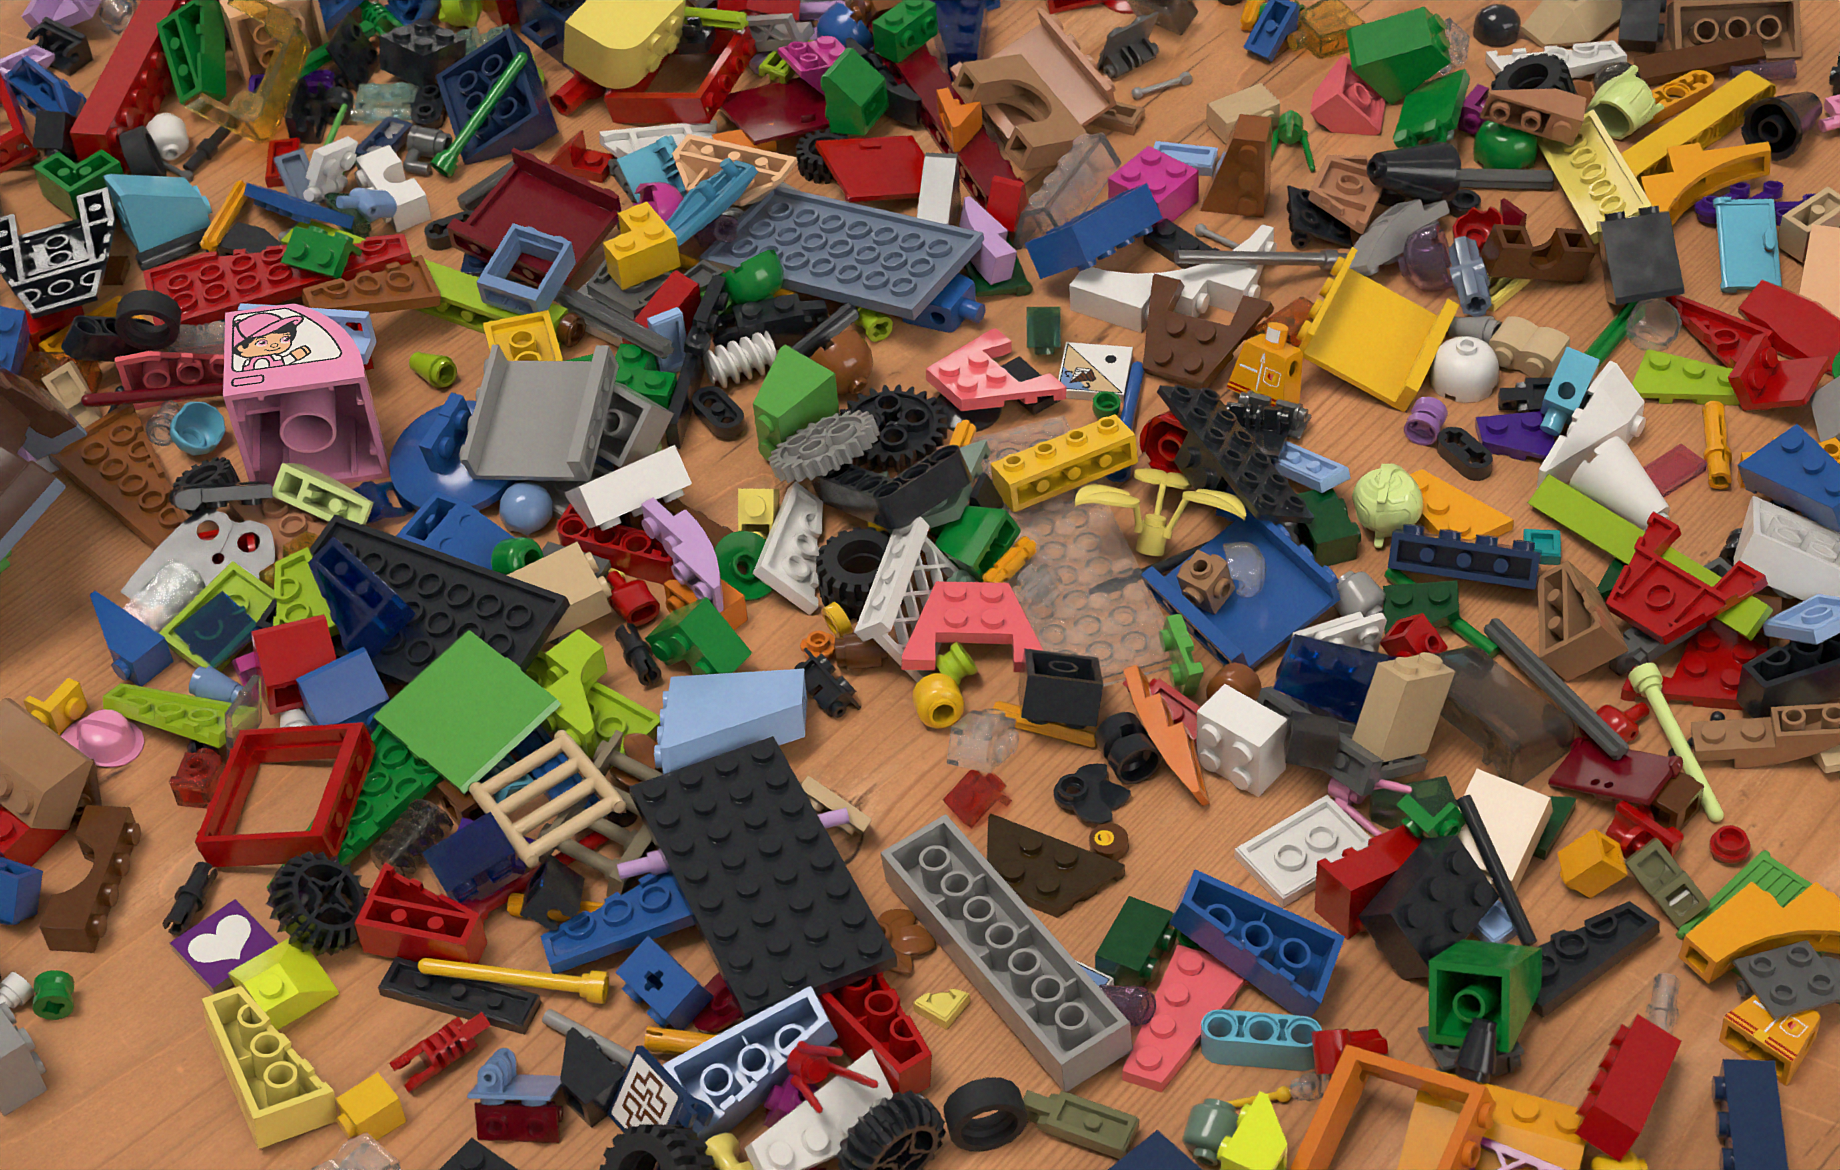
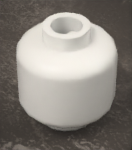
[146,113,189,160]

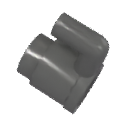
[403,125,453,176]

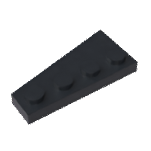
[1526,901,1660,1018]

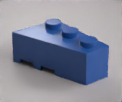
[1737,424,1840,533]

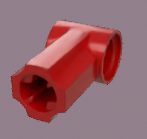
[550,69,606,117]
[1311,1029,1388,1074]

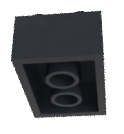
[1358,835,1499,979]

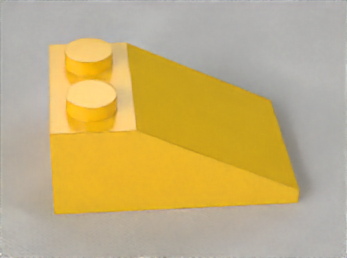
[483,310,563,361]

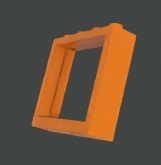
[1290,1044,1497,1170]

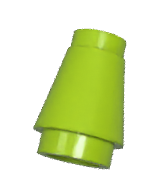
[409,352,457,388]

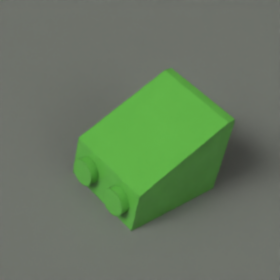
[753,345,840,461]

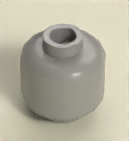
[1333,571,1386,618]

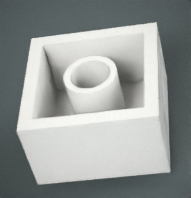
[1197,684,1287,797]

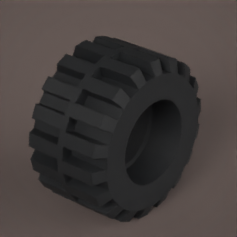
[1491,53,1577,95]
[816,527,904,622]
[599,1124,714,1170]

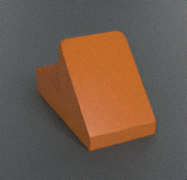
[936,87,982,152]

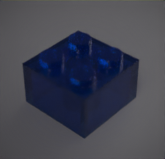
[422,811,516,903]

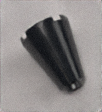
[1741,92,1823,162]
[1367,141,1461,204]

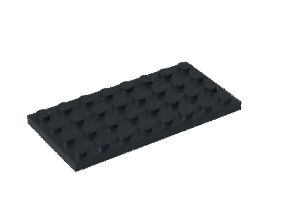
[255,514,570,687]
[629,736,897,1021]

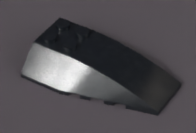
[0,187,116,319]

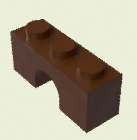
[1481,224,1596,282]

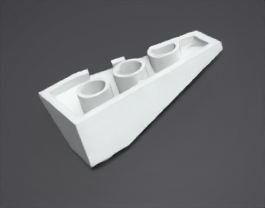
[1537,361,1646,489]

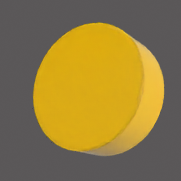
[822,602,853,638]

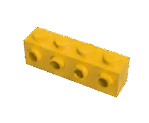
[990,414,1138,513]

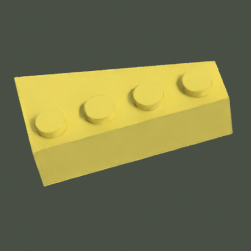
[202,986,337,1149]

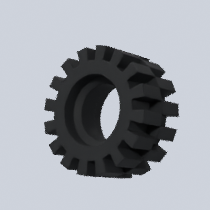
[796,129,848,184]
[173,457,241,515]

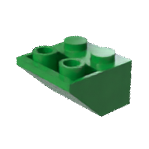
[821,48,889,135]

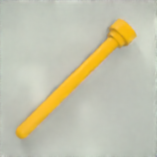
[418,958,609,1004]

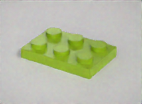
[159,561,274,672]

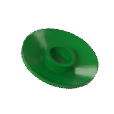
[714,531,773,601]

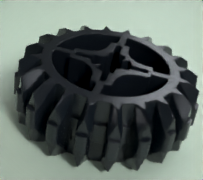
[266,851,370,956]
[836,1090,946,1170]

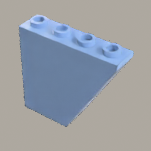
[654,669,807,774]

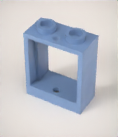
[477,223,576,315]

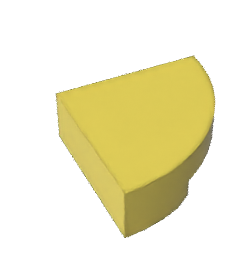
[913,989,970,1030]

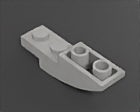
[1349,199,1450,276]

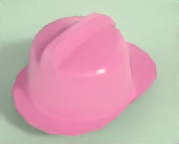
[61,709,144,768]

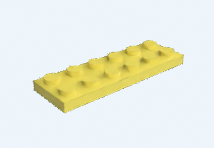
[1537,110,1652,245]

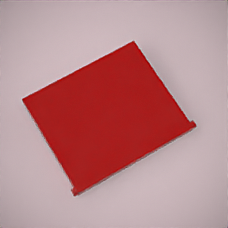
[815,135,925,202]

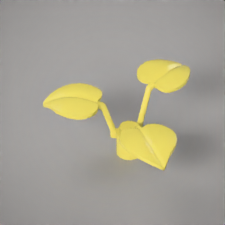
[1075,468,1246,556]

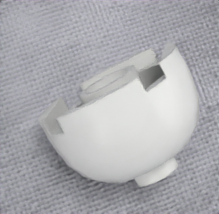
[1429,336,1499,403]

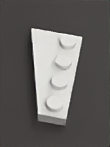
[1486,41,1627,79]
[745,1049,893,1170]

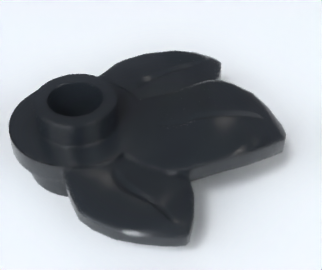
[1053,764,1131,824]

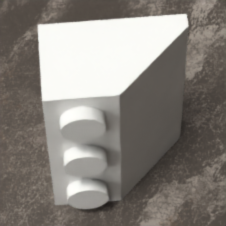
[565,445,692,531]

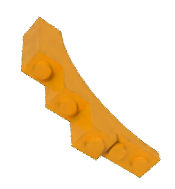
[1641,142,1771,226]
[1678,881,1840,984]

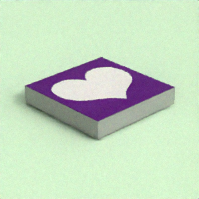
[170,899,279,994]

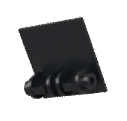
[325,12,380,95]
[1286,185,1352,249]
[1225,402,1292,459]

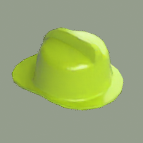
[439,0,482,29]

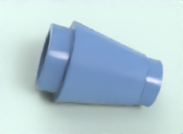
[189,666,247,705]

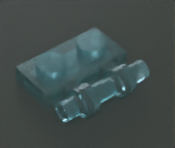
[351,82,420,124]

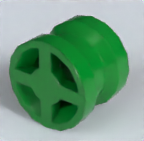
[32,970,75,1020]

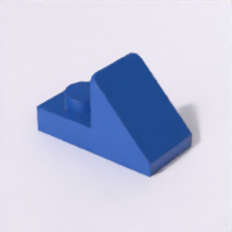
[1243,0,1300,62]

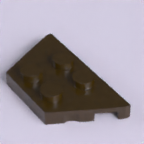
[987,814,1125,918]

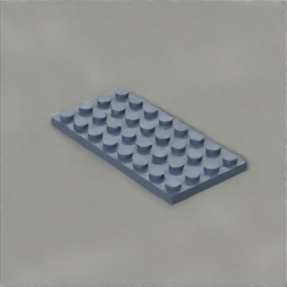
[699,186,985,320]

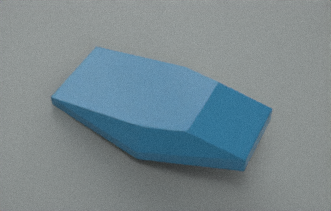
[666,158,758,247]

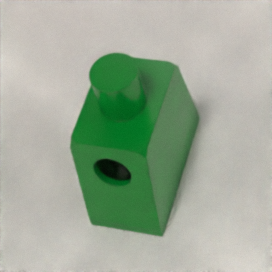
[930,506,1021,582]

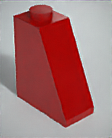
[622,270,701,345]

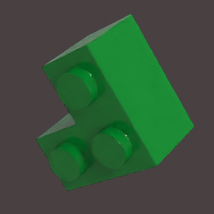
[33,149,124,219]
[615,343,677,410]
[645,597,752,675]

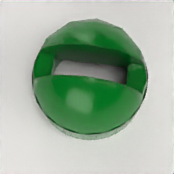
[1092,391,1121,419]

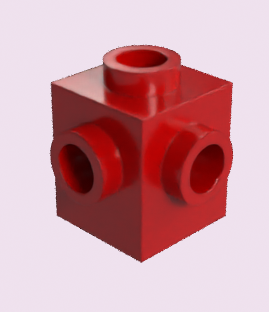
[1379,613,1448,660]

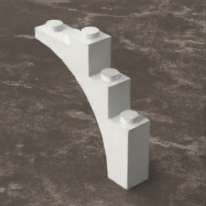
[1069,224,1277,333]

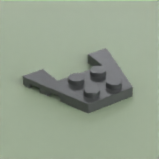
[586,259,724,320]

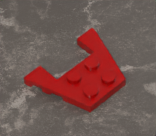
[1606,511,1768,645]
[1620,618,1768,710]

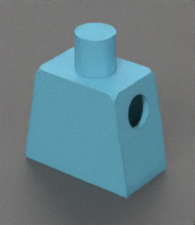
[1540,346,1600,436]

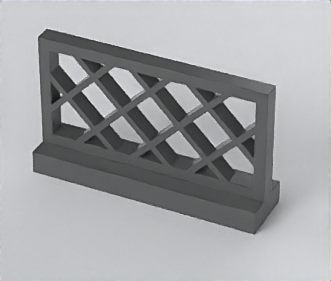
[1257,686,1428,796]

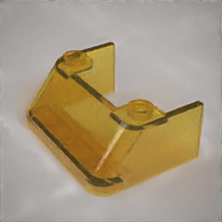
[184,0,311,144]

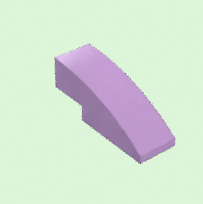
[959,196,1017,285]

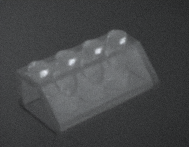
[1013,132,1122,250]

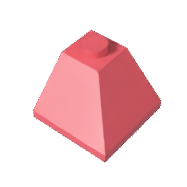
[1310,55,1386,136]

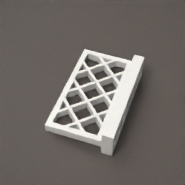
[854,517,959,682]

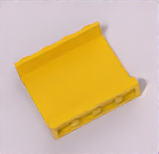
[1296,247,1459,413]

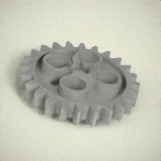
[768,410,880,483]

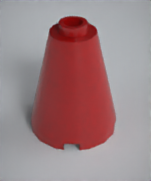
[1140,410,1188,474]

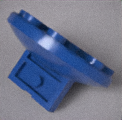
[389,392,517,511]

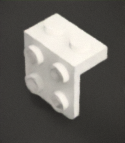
[1291,612,1387,676]

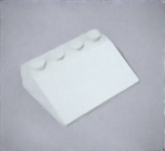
[1734,496,1840,601]

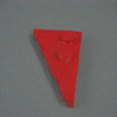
[1664,295,1774,369]

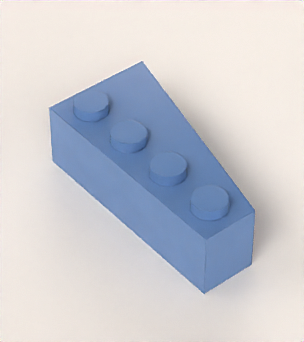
[663,986,838,1142]

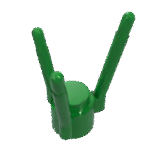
[1271,110,1316,172]

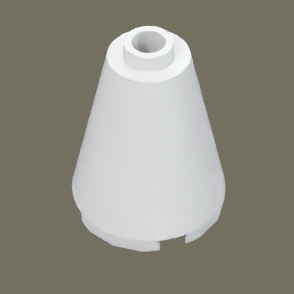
[1569,436,1670,531]

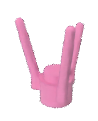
[1328,777,1419,836]

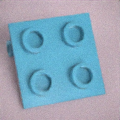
[617,135,687,203]

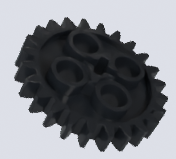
[840,384,947,473]

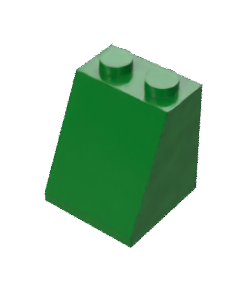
[1346,7,1451,105]
[1428,939,1542,1052]

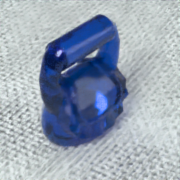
[352,481,414,524]

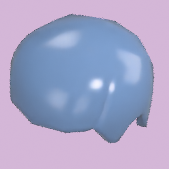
[499,482,553,535]

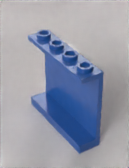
[1141,503,1341,670]

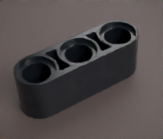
[61,316,155,362]

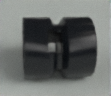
[1094,712,1162,784]

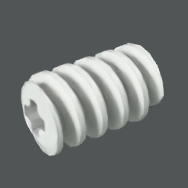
[703,330,777,388]

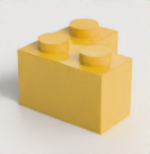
[603,202,681,291]

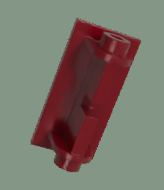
[474,1101,564,1143]

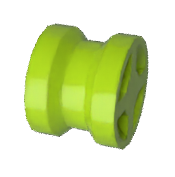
[935,641,978,686]

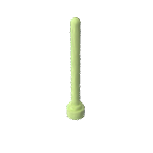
[1628,663,1724,822]

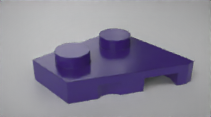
[1475,411,1555,461]

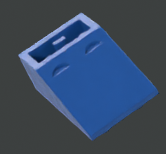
[396,491,515,570]

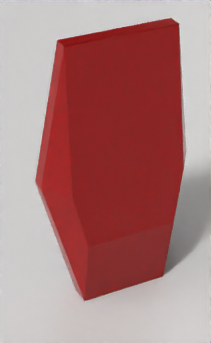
[1738,280,1840,376]

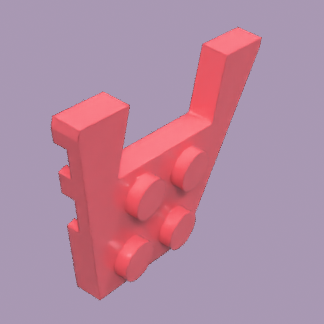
[926,328,1067,411]
[901,581,1044,672]

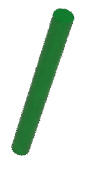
[1384,568,1500,659]

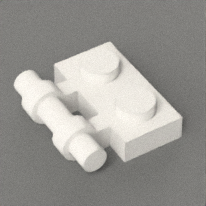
[303,136,358,202]

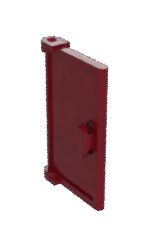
[1548,737,1683,806]

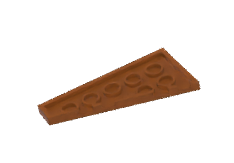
[48,404,186,550]

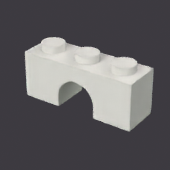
[354,145,432,233]

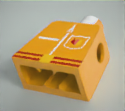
[1227,322,1303,407]
[1719,994,1821,1086]

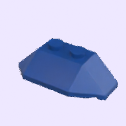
[4,55,87,118]

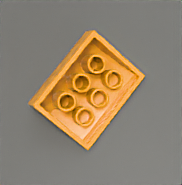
[1397,1067,1588,1170]

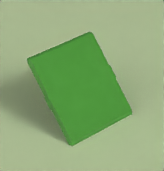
[372,630,561,794]

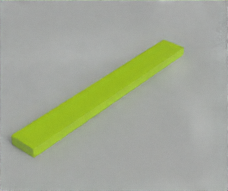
[1527,474,1773,641]

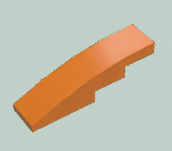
[1123,665,1210,806]

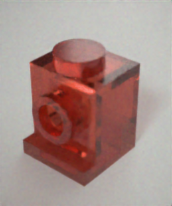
[169,748,225,809]

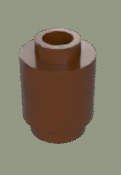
[835,633,889,670]

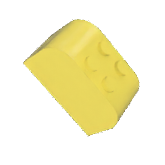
[563,0,686,89]

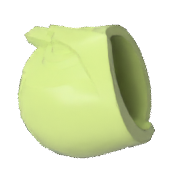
[1585,65,1664,140]
[1352,464,1423,548]

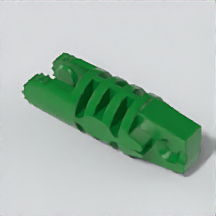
[357,0,405,38]

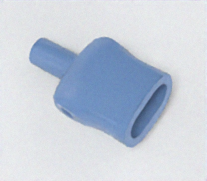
[336,187,397,222]

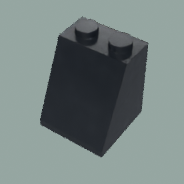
[1596,205,1685,305]

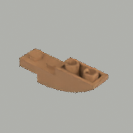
[1691,703,1840,769]

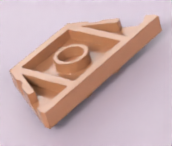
[1308,155,1384,234]

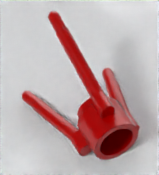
[787,1041,879,1114]

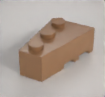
[1538,560,1629,682]

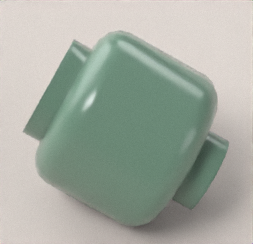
[1182,1098,1239,1166]

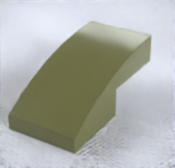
[1624,838,1710,928]

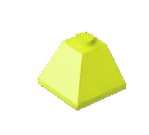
[228,938,339,1030]

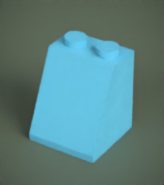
[103,174,212,252]

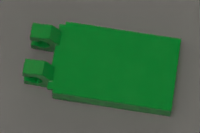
[1393,69,1470,148]

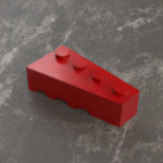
[817,972,932,1095]

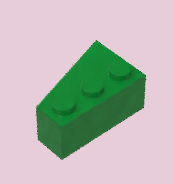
[156,0,227,110]

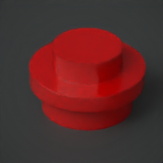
[1709,825,1751,863]

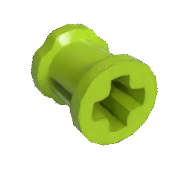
[854,306,893,342]

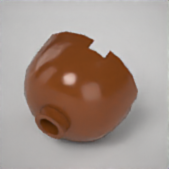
[810,330,873,396]

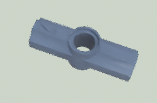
[1448,236,1492,317]

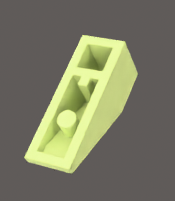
[272,463,374,525]

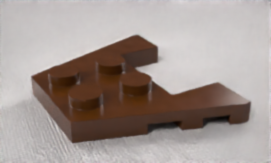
[1142,273,1274,388]

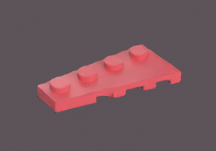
[1122,945,1250,1092]

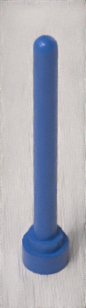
[1105,361,1144,482]

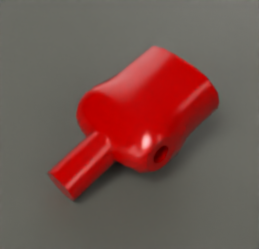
[606,571,660,626]
[1579,702,1650,742]

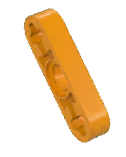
[1647,70,1714,124]

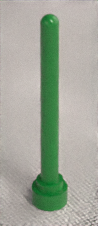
[430,52,528,178]

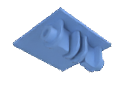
[467,1048,561,1106]

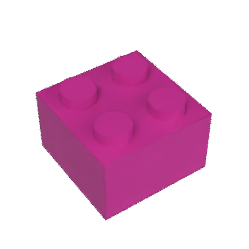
[1108,146,1199,227]

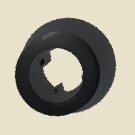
[1454,1017,1498,1083]

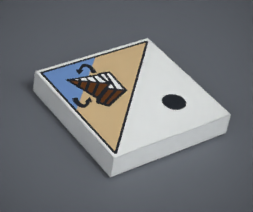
[1058,342,1133,403]

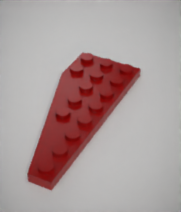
[143,234,412,333]

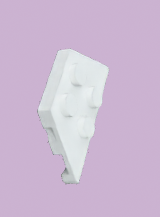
[599,120,717,158]

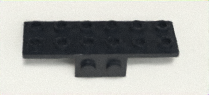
[1157,385,1315,524]

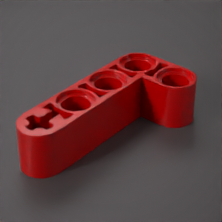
[556,503,676,585]

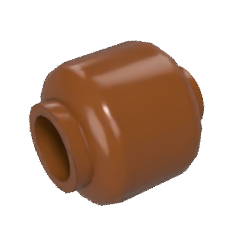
[1206,662,1261,702]

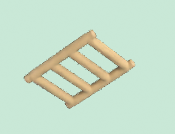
[469,730,626,867]

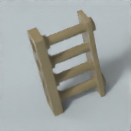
[537,730,663,897]

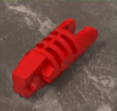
[389,1012,491,1093]

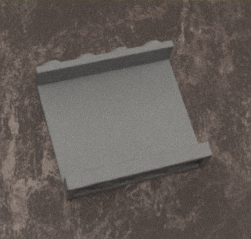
[460,345,619,481]

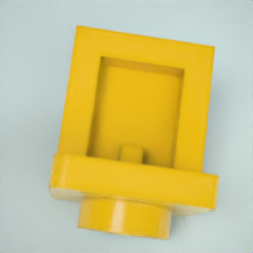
[23,678,89,735]

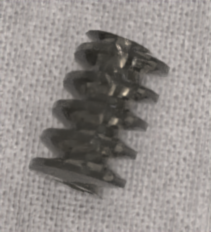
[370,799,454,877]

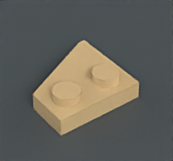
[801,776,872,836]

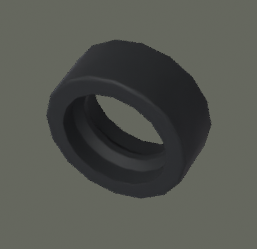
[119,126,167,177]
[115,290,182,350]
[943,1077,1028,1151]

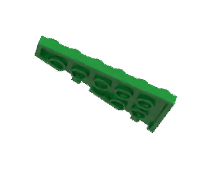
[266,725,444,895]

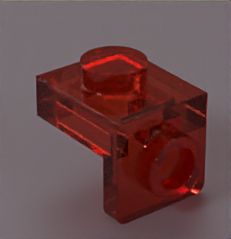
[943,766,1012,828]

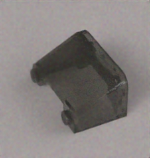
[1434,645,1575,786]

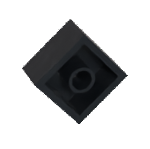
[380,19,466,88]
[1018,648,1103,729]

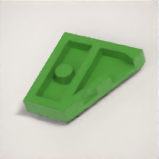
[1159,613,1204,696]

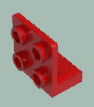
[1728,334,1831,411]

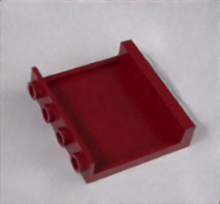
[447,148,622,287]

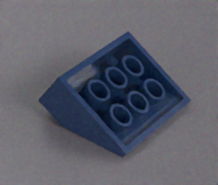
[436,28,559,165]

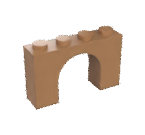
[952,54,1091,171]

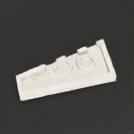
[753,481,823,615]

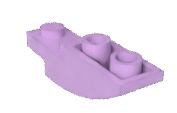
[641,497,724,613]

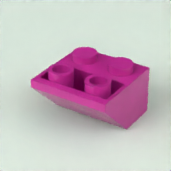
[778,36,846,95]

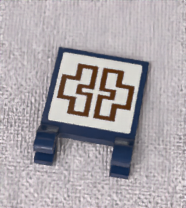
[607,1046,715,1170]

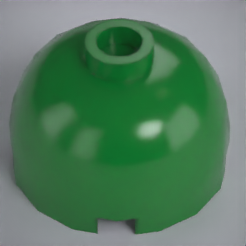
[1473,120,1538,170]
[720,249,784,305]

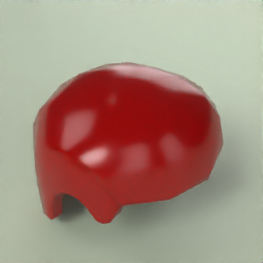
[1452,206,1504,255]

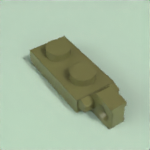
[1023,1090,1139,1159]

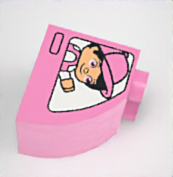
[223,303,390,489]

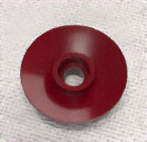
[693,972,742,1033]

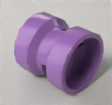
[1404,397,1448,446]

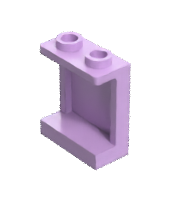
[21,0,102,37]

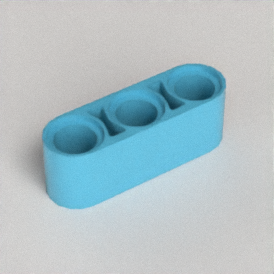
[1201,1009,1322,1071]

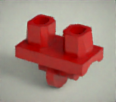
[1605,800,1684,859]

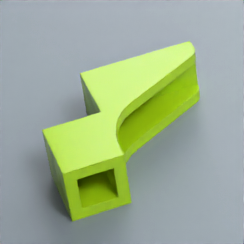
[541,629,608,759]

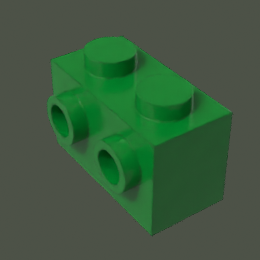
[872,0,938,64]

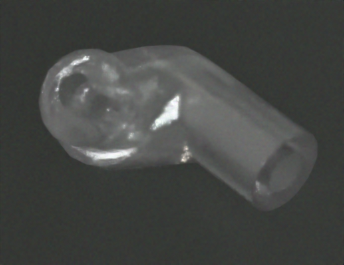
[1290,1071,1333,1101]

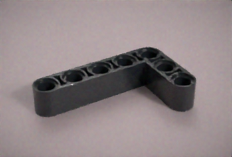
[810,445,972,530]

